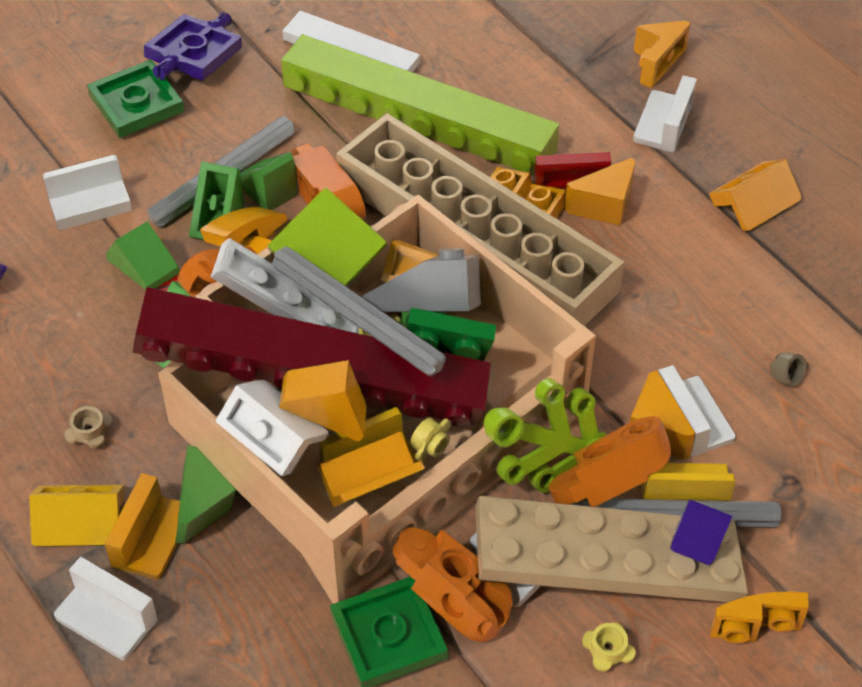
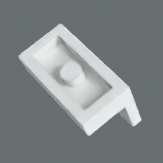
[633,75,697,153]
[43,155,132,230]
[658,365,735,457]
[215,380,329,476]
[54,556,158,660]

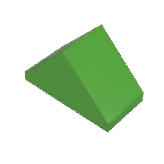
[240,152,297,210]
[189,161,244,240]
[105,221,180,290]
[175,446,236,544]

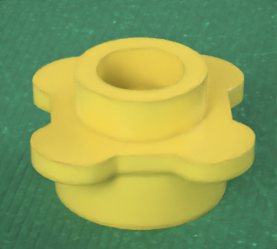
[410,418,451,462]
[582,622,636,672]

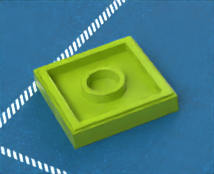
[267,187,387,287]

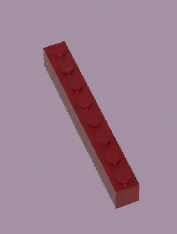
[133,287,491,427]

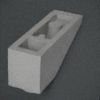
[361,248,481,312]

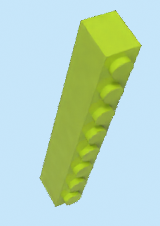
[281,34,559,176]

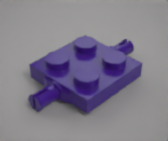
[144,12,242,81]

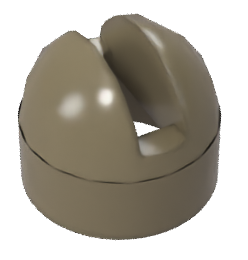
[770,352,806,386]

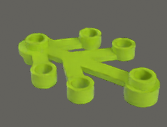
[484,378,607,493]

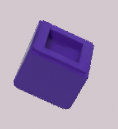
[670,499,732,565]

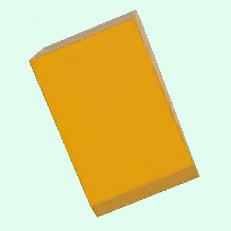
[565,158,635,225]
[279,360,367,442]
[630,370,696,460]

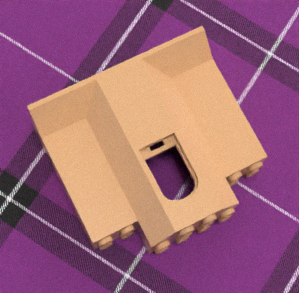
[158,195,596,604]

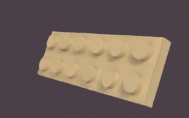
[475,496,748,602]

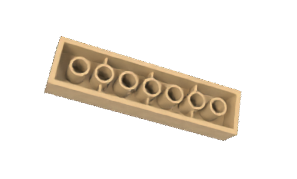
[336,113,624,326]

